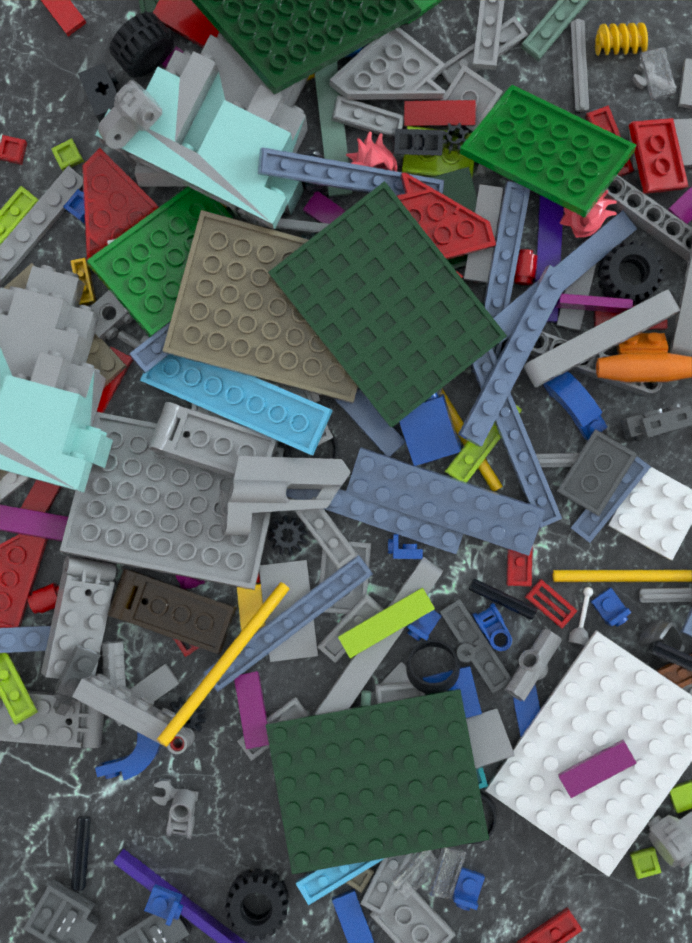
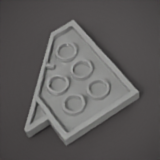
[329,27,446,100]

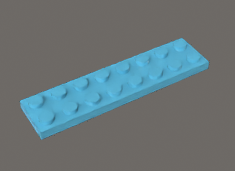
[140,354,333,456]

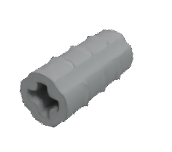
[101,641,126,687]

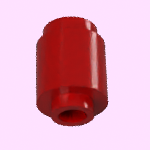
[513,249,538,285]
[27,582,60,614]

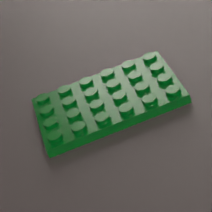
[460,85,636,218]
[87,187,233,337]

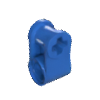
[472,603,512,651]

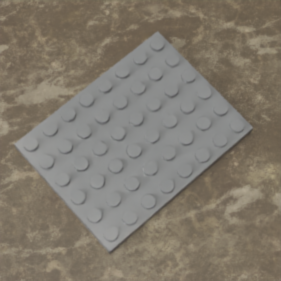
[60,412,285,590]

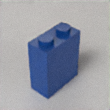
[399,392,461,466]

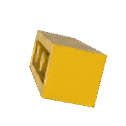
[71,258,96,306]

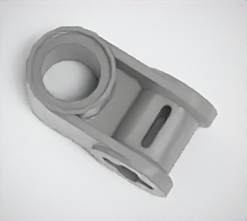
[166,789,196,839]

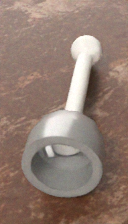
[568,587,593,646]

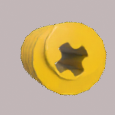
[595,22,648,56]

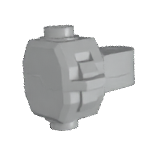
[98,80,162,149]
[648,811,692,869]

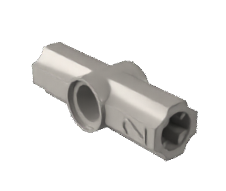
[505,629,562,702]

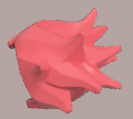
[346,131,398,172]
[559,190,617,238]

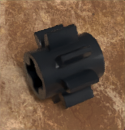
[443,123,469,154]

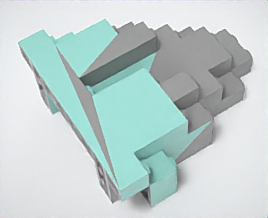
[95,32,309,230]
[0,265,113,492]

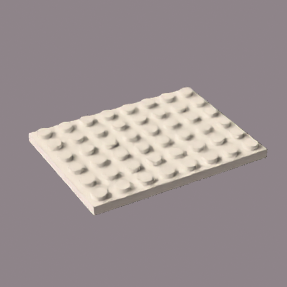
[485,630,692,877]

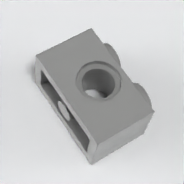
[91,290,134,341]

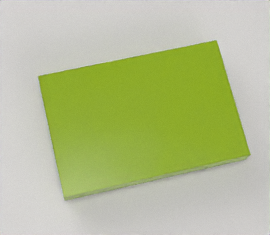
[402,126,474,177]

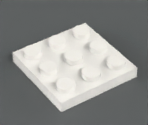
[607,467,692,560]

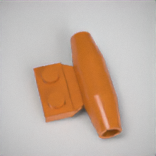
[596,332,692,382]

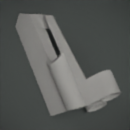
[219,456,351,535]

